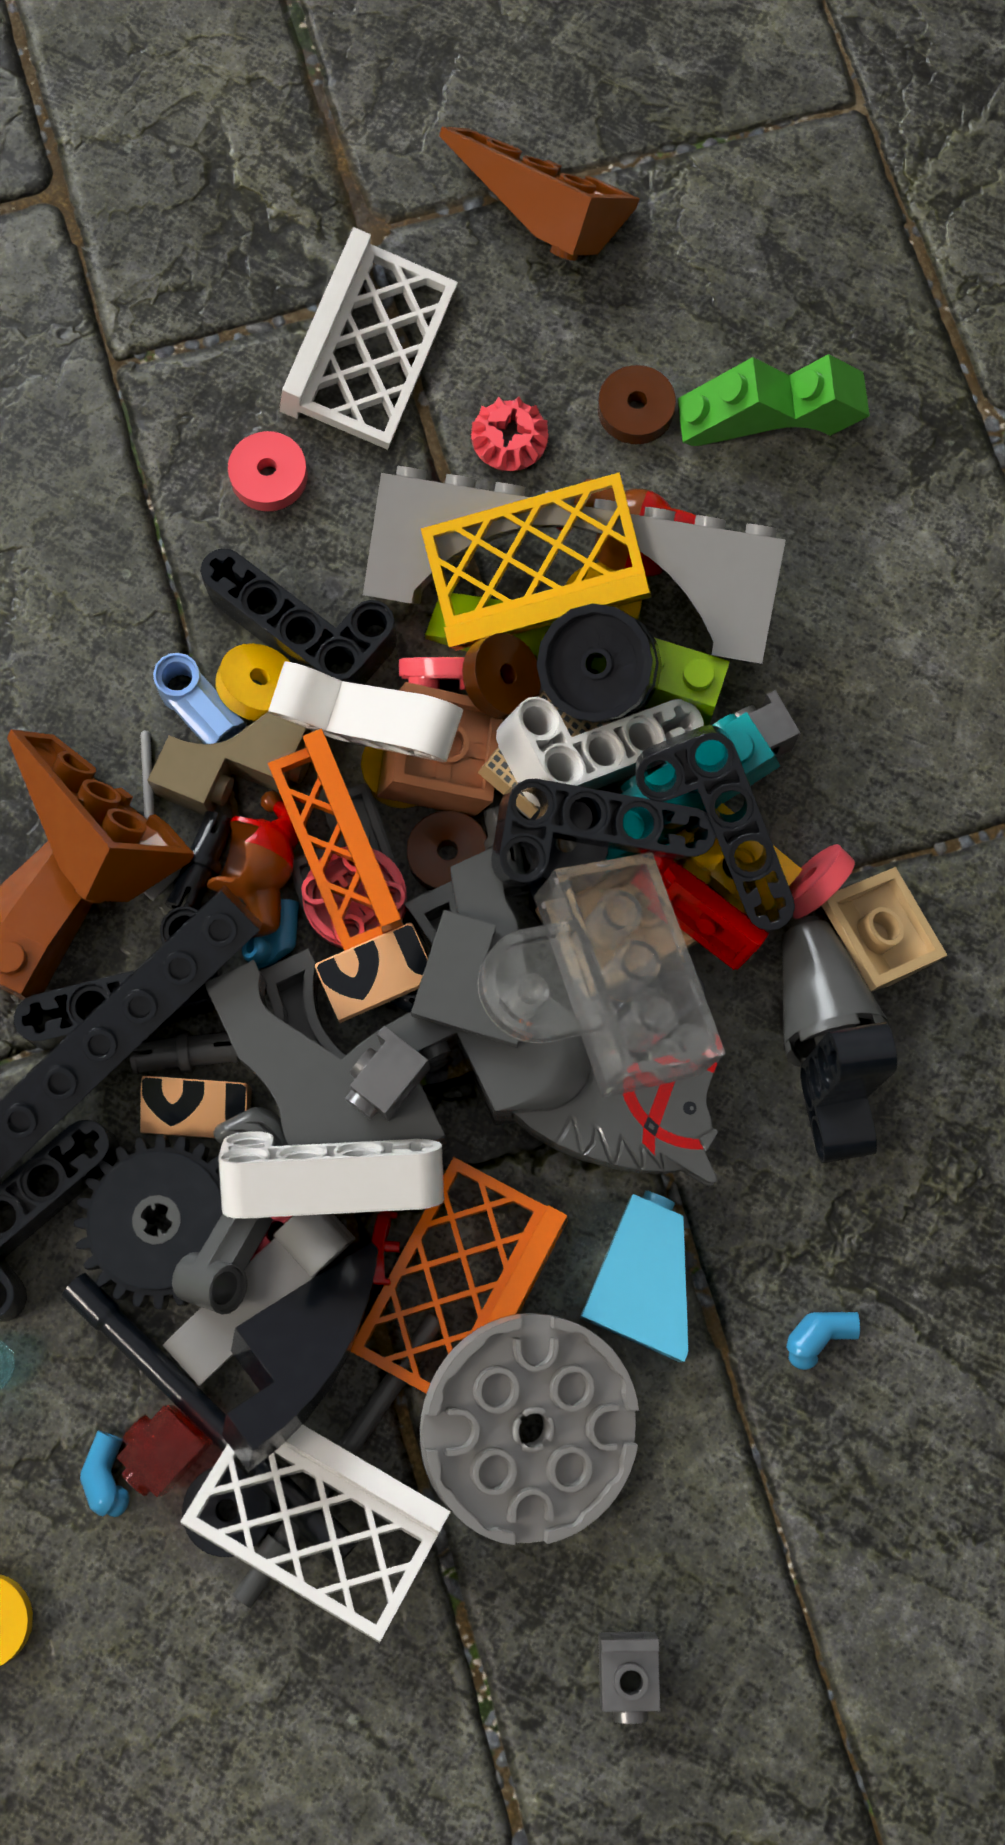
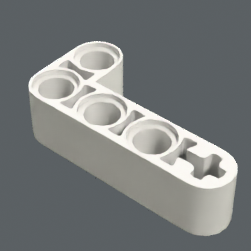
[268,661,463,763]
[496,697,704,807]
[218,1131,444,1218]

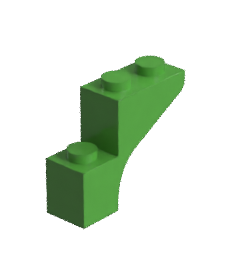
[678,354,870,446]

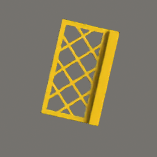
[421,472,652,651]

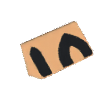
[315,923,428,1023]
[140,1076,252,1139]

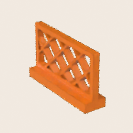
[350,1157,568,1394]

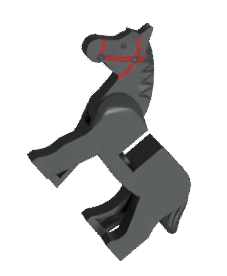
[204,847,721,1186]

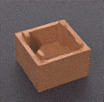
[377,682,503,817]

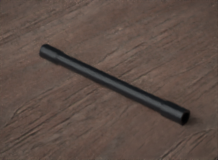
[62,1273,359,1568]

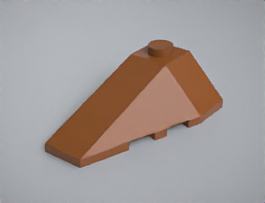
[439,127,640,261]
[7,729,194,903]
[0,841,93,1000]

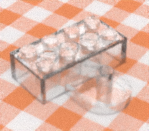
[478,852,726,1098]

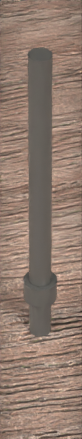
[233,1313,441,1608]

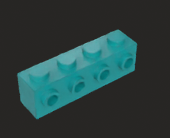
[598,712,781,873]

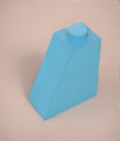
[580,1191,689,1362]

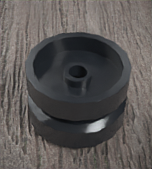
[537,603,662,723]

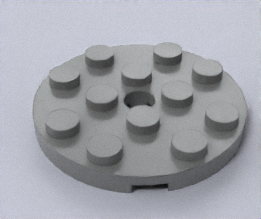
[420,1313,639,1545]

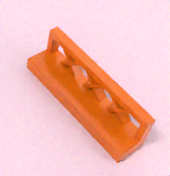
[268,728,403,951]

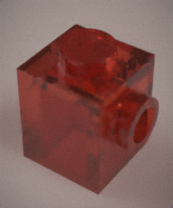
[116,1405,213,1497]

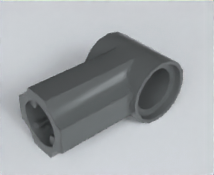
[172,1214,273,1315]

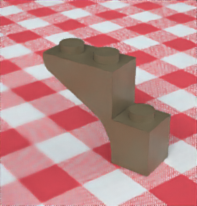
[147,712,314,815]

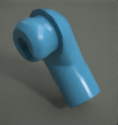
[241,899,299,968]
[786,1312,860,1370]
[80,1430,130,1517]

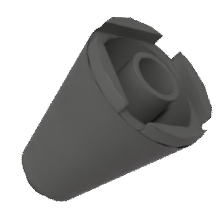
[782,916,890,1067]

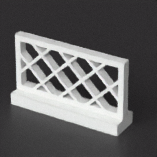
[279,227,458,450]
[180,1424,451,1643]

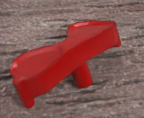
[372,1211,400,1286]

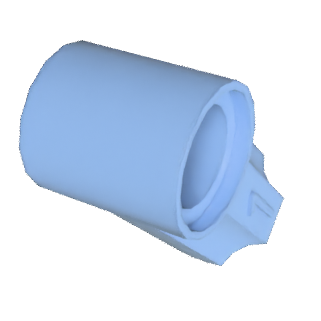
[153,653,245,744]

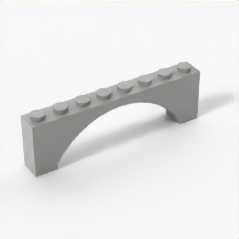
[363,466,786,664]

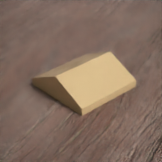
[822,867,948,991]

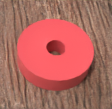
[228,431,308,511]
[789,844,855,919]

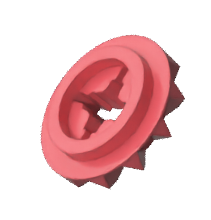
[471,396,548,471]

